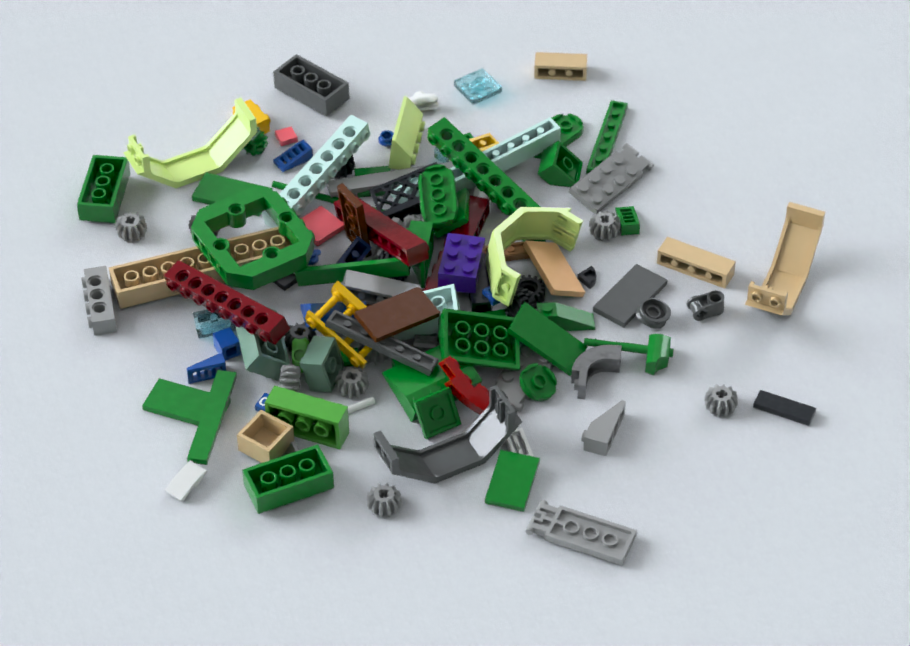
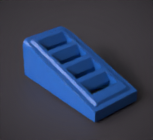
[273,140,313,172]
[186,353,226,384]

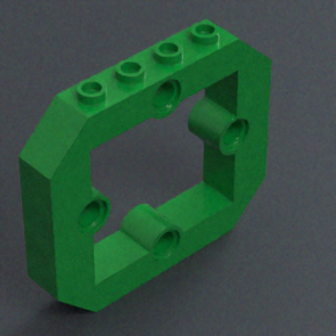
[191,188,315,290]

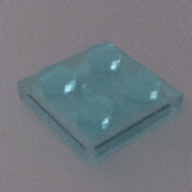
[454,68,502,105]

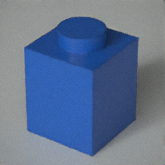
[212,327,241,361]

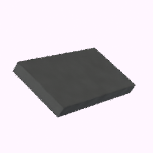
[593,264,667,328]

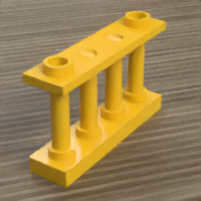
[305,281,394,370]

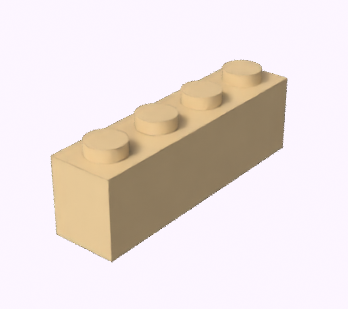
[657,237,736,289]

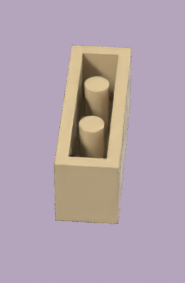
[534,52,587,81]

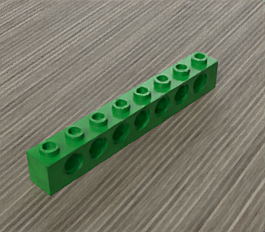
[427,117,540,216]

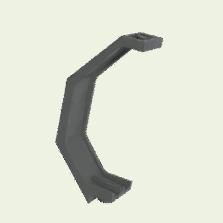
[373,385,522,484]

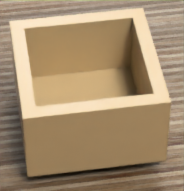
[237,410,294,463]

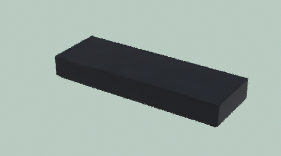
[753,390,816,426]

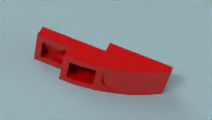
[438,356,489,415]

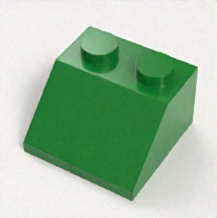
[538,141,583,188]

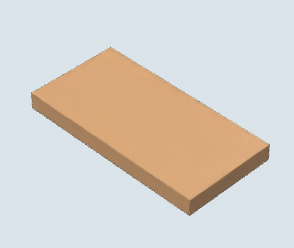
[523,240,585,297]

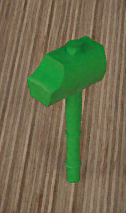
[584,334,674,375]

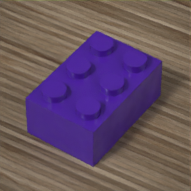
[438,233,485,293]

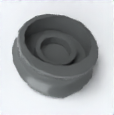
[636,298,671,329]

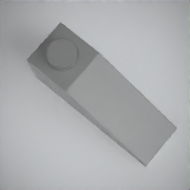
[581,400,626,456]

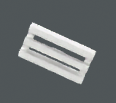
[505,428,534,457]

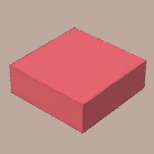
[275,126,298,146]

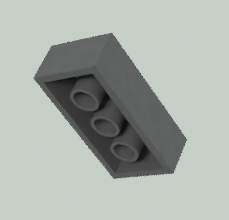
[273,54,350,117]

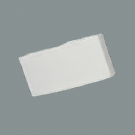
[165,461,207,503]

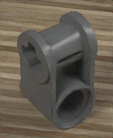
[686,290,724,321]

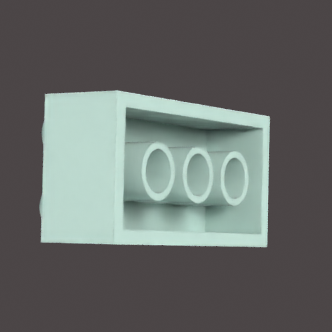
[393,284,461,341]

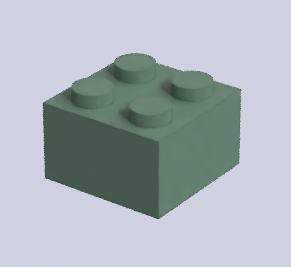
[300,336,345,393]

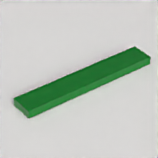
[586,100,628,174]
[295,258,410,287]
[187,370,237,465]

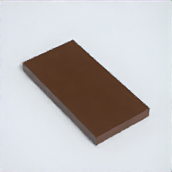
[337,183,372,258]
[354,286,440,343]

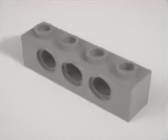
[81,266,117,336]

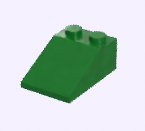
[406,220,434,288]

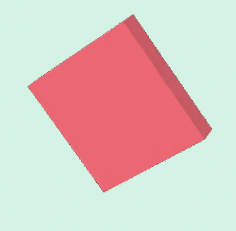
[300,206,345,246]

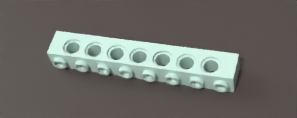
[262,115,371,228]

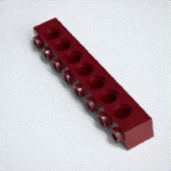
[163,260,290,345]

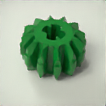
[242,127,268,156]

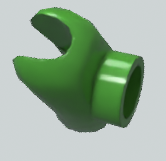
[292,338,309,373]

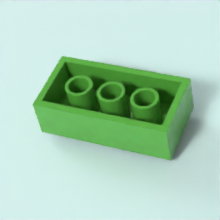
[265,386,349,450]

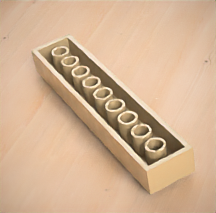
[109,227,292,309]

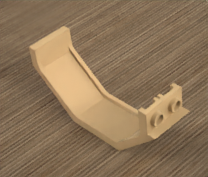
[745,202,825,315]

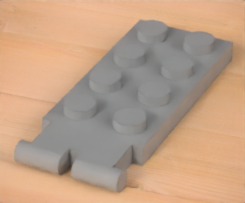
[569,143,654,214]
[488,344,554,412]
[525,500,637,565]

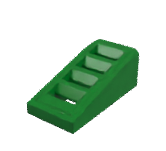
[615,206,640,236]

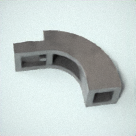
[571,345,622,399]

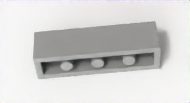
[342,270,421,305]

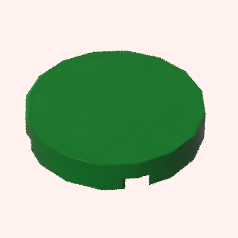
[519,363,557,402]

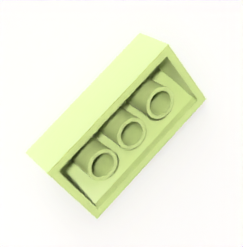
[389,96,425,170]

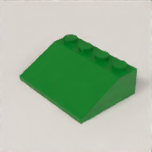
[438,308,520,371]
[382,345,482,422]

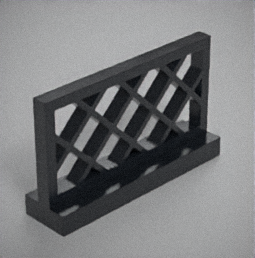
[369,162,437,221]

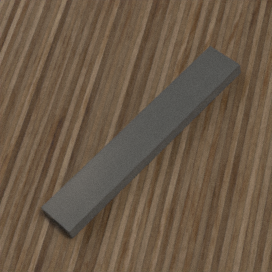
[325,310,439,376]

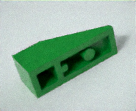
[536,302,595,331]

